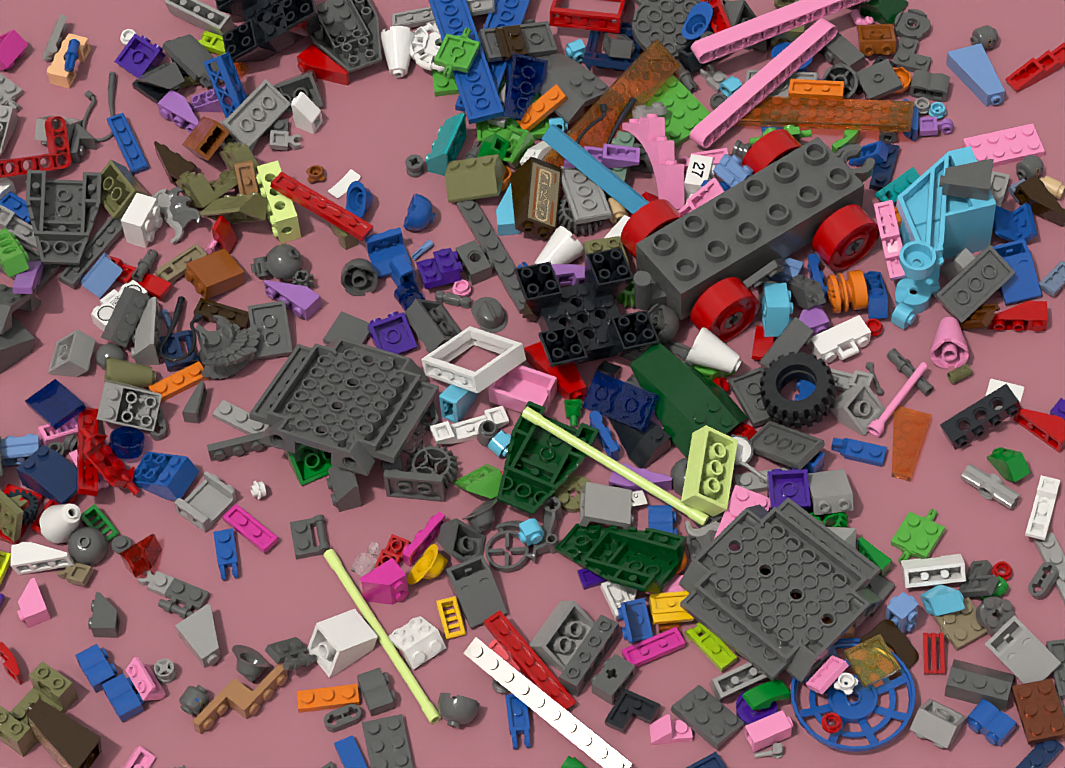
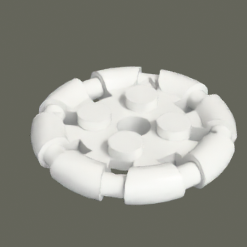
[410,21,446,72]

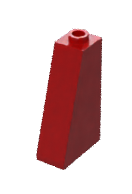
[524,341,587,400]

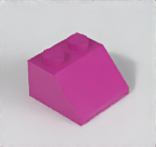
[0,29,28,71]
[359,558,409,605]

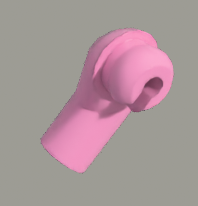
[850,9,874,26]

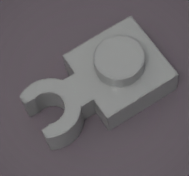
[700,64,728,93]
[269,130,301,151]
[137,569,174,598]

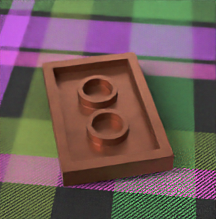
[1011,678,1065,745]

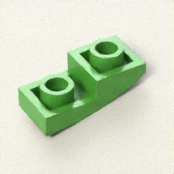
[832,124,861,153]

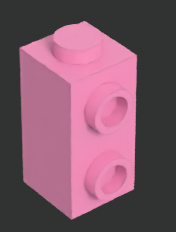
[745,710,793,752]

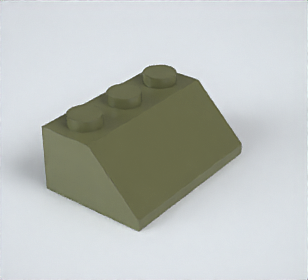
[445,154,506,203]
[100,160,149,219]
[200,192,268,224]

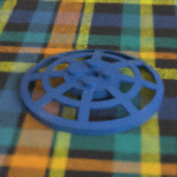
[791,638,916,752]

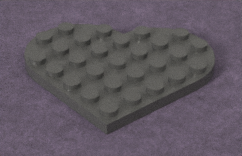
[632,0,729,60]

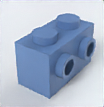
[885,592,919,634]

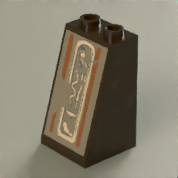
[510,157,562,240]
[26,698,102,768]

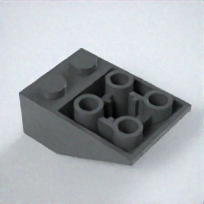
[446,555,508,629]

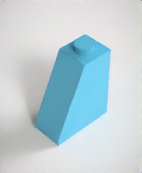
[439,384,480,423]

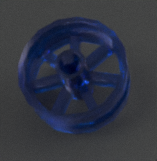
[109,426,145,459]

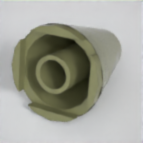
[104,357,156,388]

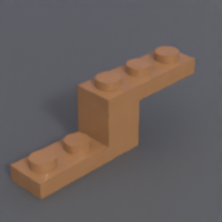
[192,663,288,735]

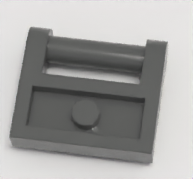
[290,515,330,560]

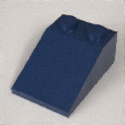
[16,445,77,505]

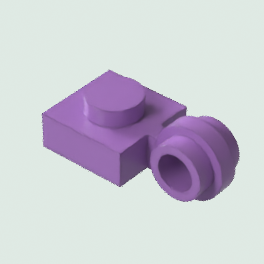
[918,116,954,136]

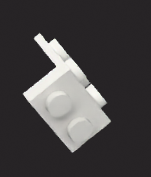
[388,616,446,670]

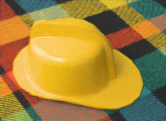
[407,544,448,585]

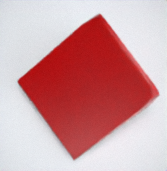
[728,423,756,441]

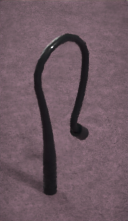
[576,97,637,144]
[158,296,203,362]

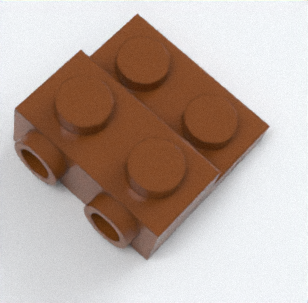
[857,24,896,56]

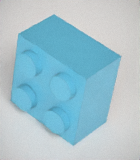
[761,283,793,337]

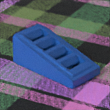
[848,140,889,166]

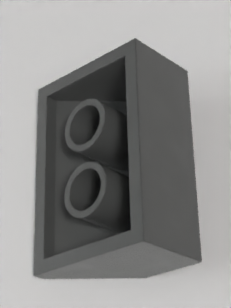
[404,299,462,353]
[944,659,1015,712]

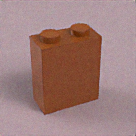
[182,116,230,161]
[185,248,245,300]

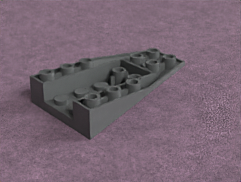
[309,0,382,73]

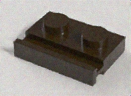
[494,25,528,61]

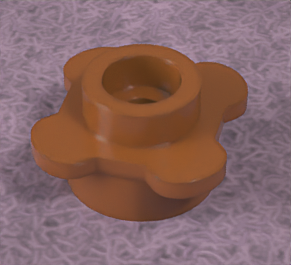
[306,165,325,183]

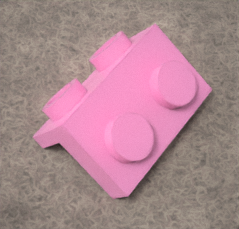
[126,657,166,701]

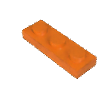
[788,79,845,100]
[515,84,568,131]
[149,361,209,403]
[297,684,360,713]

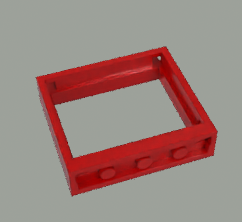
[549,0,629,33]

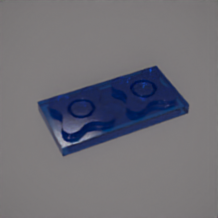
[582,371,659,432]

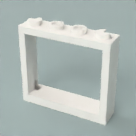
[421,326,526,393]

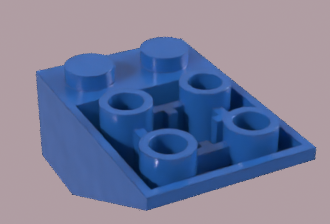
[993,239,1042,305]
[132,452,200,501]

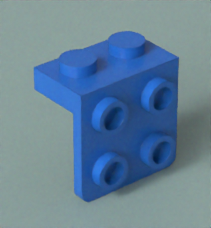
[993,203,1037,243]
[365,227,412,278]
[617,597,653,644]

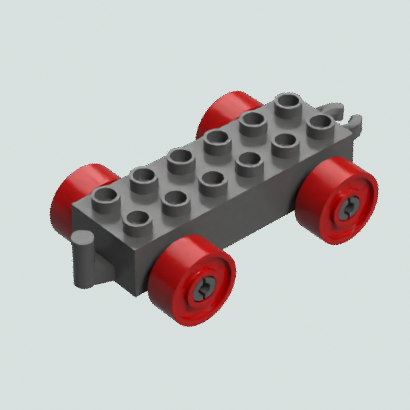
[620,129,880,343]

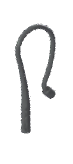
[82,72,116,142]

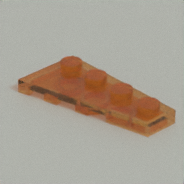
[891,406,932,482]

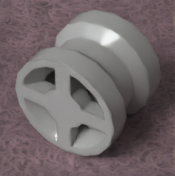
[154,659,176,684]

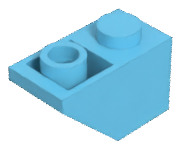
[920,584,965,616]

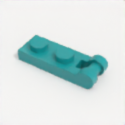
[874,167,920,203]

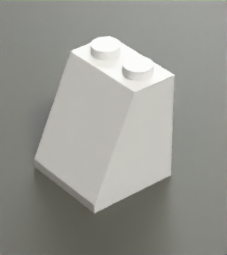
[307,609,378,678]

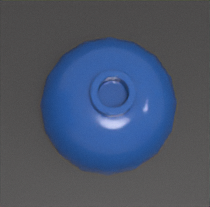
[403,193,435,231]

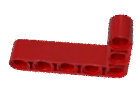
[0,116,71,178]

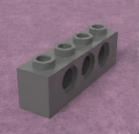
[559,614,619,697]

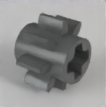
[250,256,270,277]
[291,270,314,288]

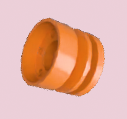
[827,269,868,314]

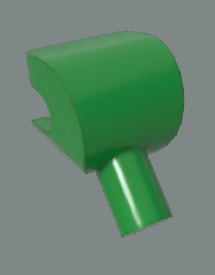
[564,399,582,427]

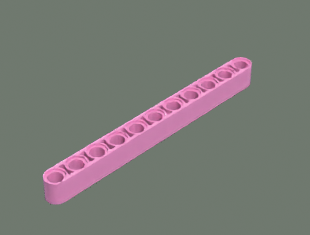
[691,0,866,64]
[690,18,838,148]

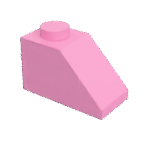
[17,578,50,628]

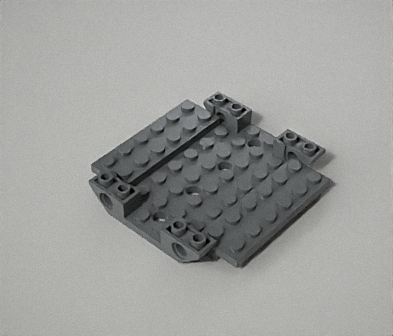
[249,337,439,476]
[679,498,882,683]

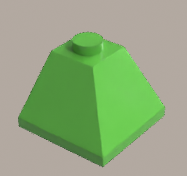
[454,464,502,499]

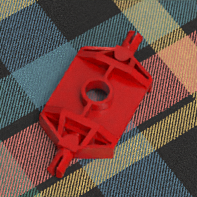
[78,425,140,496]

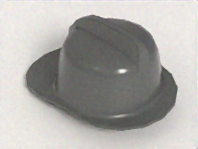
[471,297,507,333]
[462,497,498,533]
[232,645,270,682]

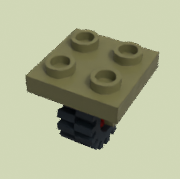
[0,490,38,542]

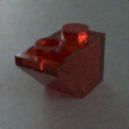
[119,533,162,578]

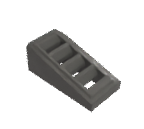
[182,381,207,424]

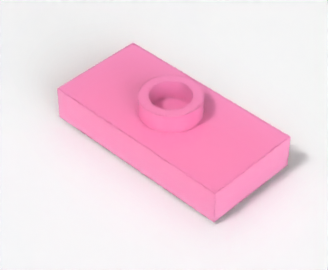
[806,655,849,694]

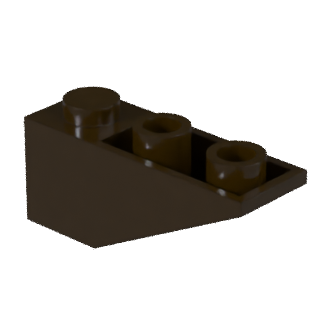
[154,141,198,187]
[1013,175,1065,227]

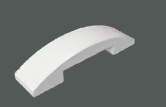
[430,406,509,444]
[1025,475,1060,540]

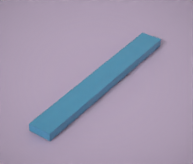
[542,124,650,214]

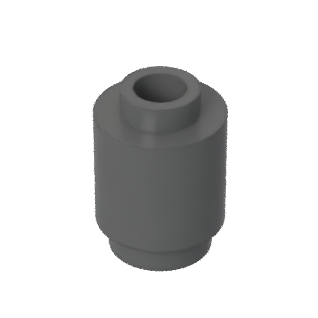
[477,420,498,446]

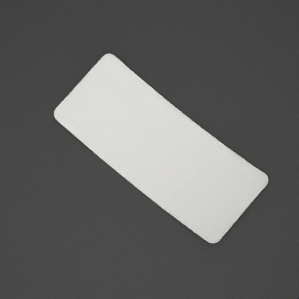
[328,169,361,198]

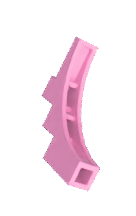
[622,113,685,209]

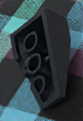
[605,399,671,469]

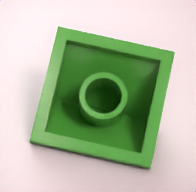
[502,128,536,170]

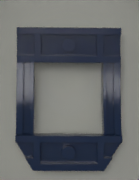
[582,20,641,77]

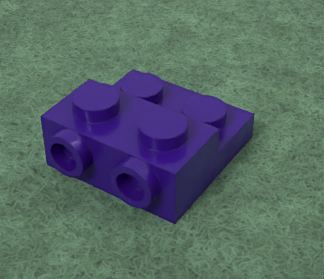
[114,34,166,78]
[416,248,463,289]
[368,312,417,355]
[767,468,811,510]

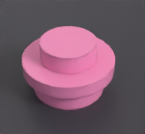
[452,279,471,297]

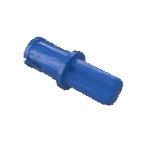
[64,39,80,72]

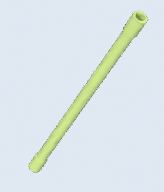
[522,407,709,526]
[324,549,441,724]

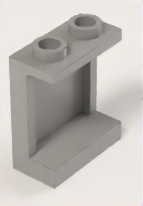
[808,469,853,515]
[174,471,237,533]
[579,482,633,529]

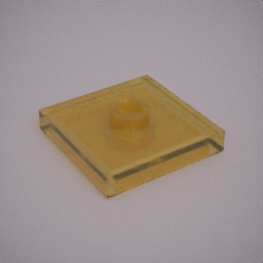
[844,634,901,688]

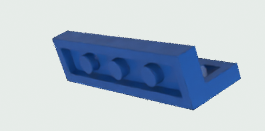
[203,52,247,118]

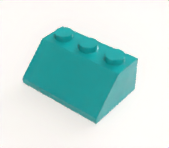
[425,113,467,176]

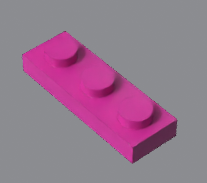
[222,504,278,554]
[402,511,446,567]
[621,627,685,668]

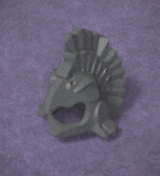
[195,315,260,380]

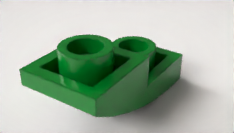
[742,679,791,710]

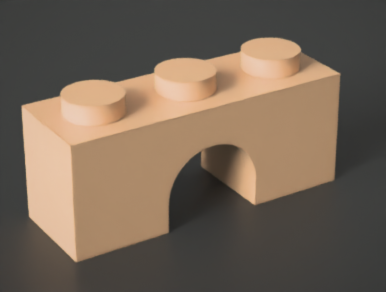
[47,34,91,88]

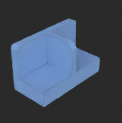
[81,252,123,298]

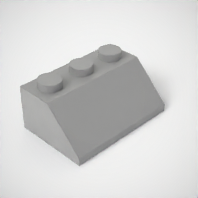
[131,297,162,366]
[529,600,595,672]

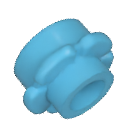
[928,102,946,119]

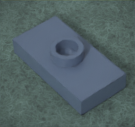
[1039,260,1065,297]

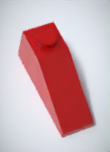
[297,44,350,86]
[1013,408,1065,453]

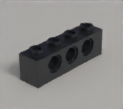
[940,383,1021,450]

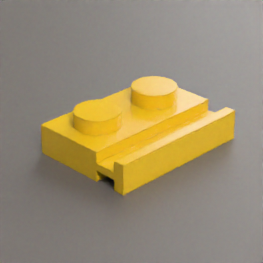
[649,591,694,625]

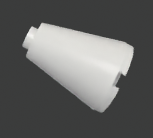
[381,26,415,78]
[534,226,585,264]
[686,327,742,373]
[39,504,81,544]

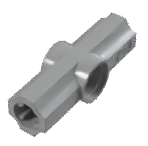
[961,464,1020,510]

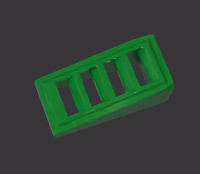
[80,504,119,542]
[857,537,892,577]

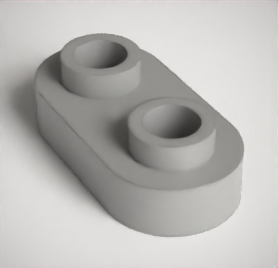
[632,102,667,119]

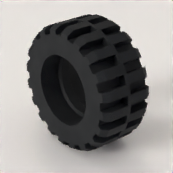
[760,351,836,429]

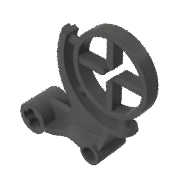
[485,497,563,572]

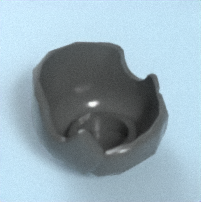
[96,343,125,370]

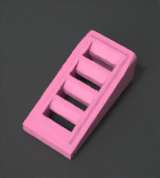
[38,417,77,446]

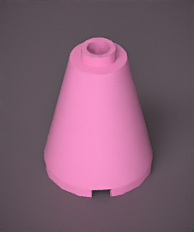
[930,317,969,369]

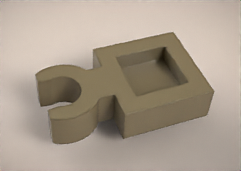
[56,562,94,587]

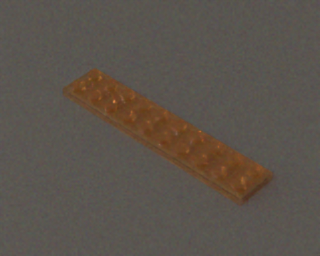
[541,39,681,187]
[735,96,915,132]

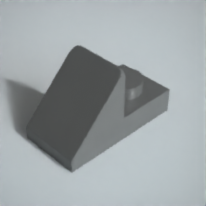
[70,124,97,164]

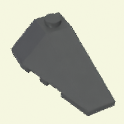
[247,70,324,112]

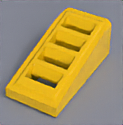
[436,596,466,640]

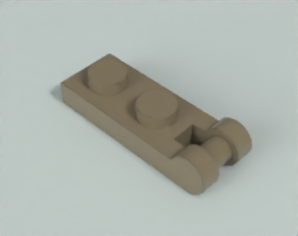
[155,243,207,285]

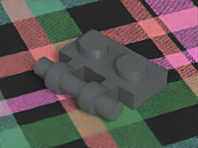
[158,578,210,619]
[265,637,317,671]

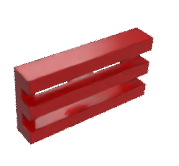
[923,633,945,674]

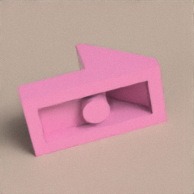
[649,714,693,745]

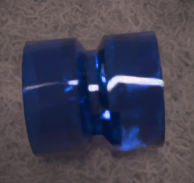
[394,281,426,312]

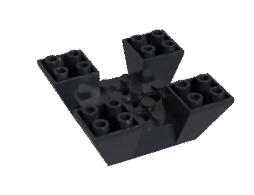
[215,0,321,63]
[514,247,660,369]

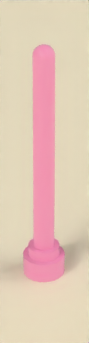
[867,362,927,437]

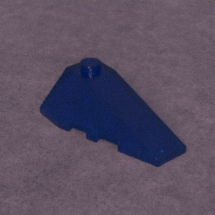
[503,53,548,121]

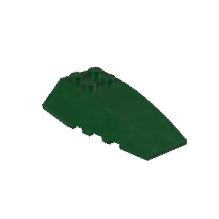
[629,343,747,458]
[497,401,599,515]
[555,523,687,594]

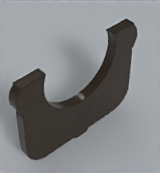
[859,619,918,681]

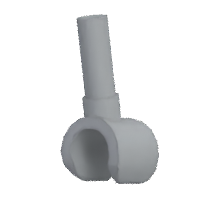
[754,743,784,759]

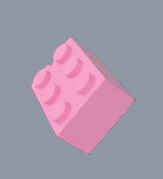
[488,365,558,413]

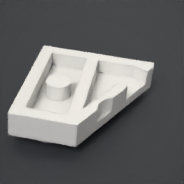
[600,581,637,620]

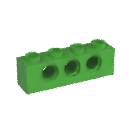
[0,228,30,278]

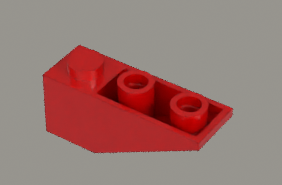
[988,301,1048,332]

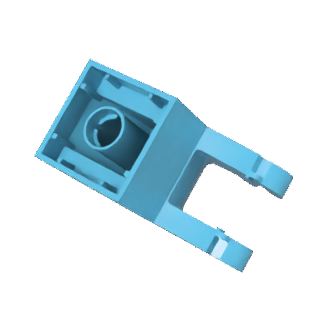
[895,146,996,314]

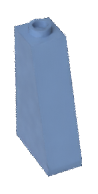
[946,43,1005,107]

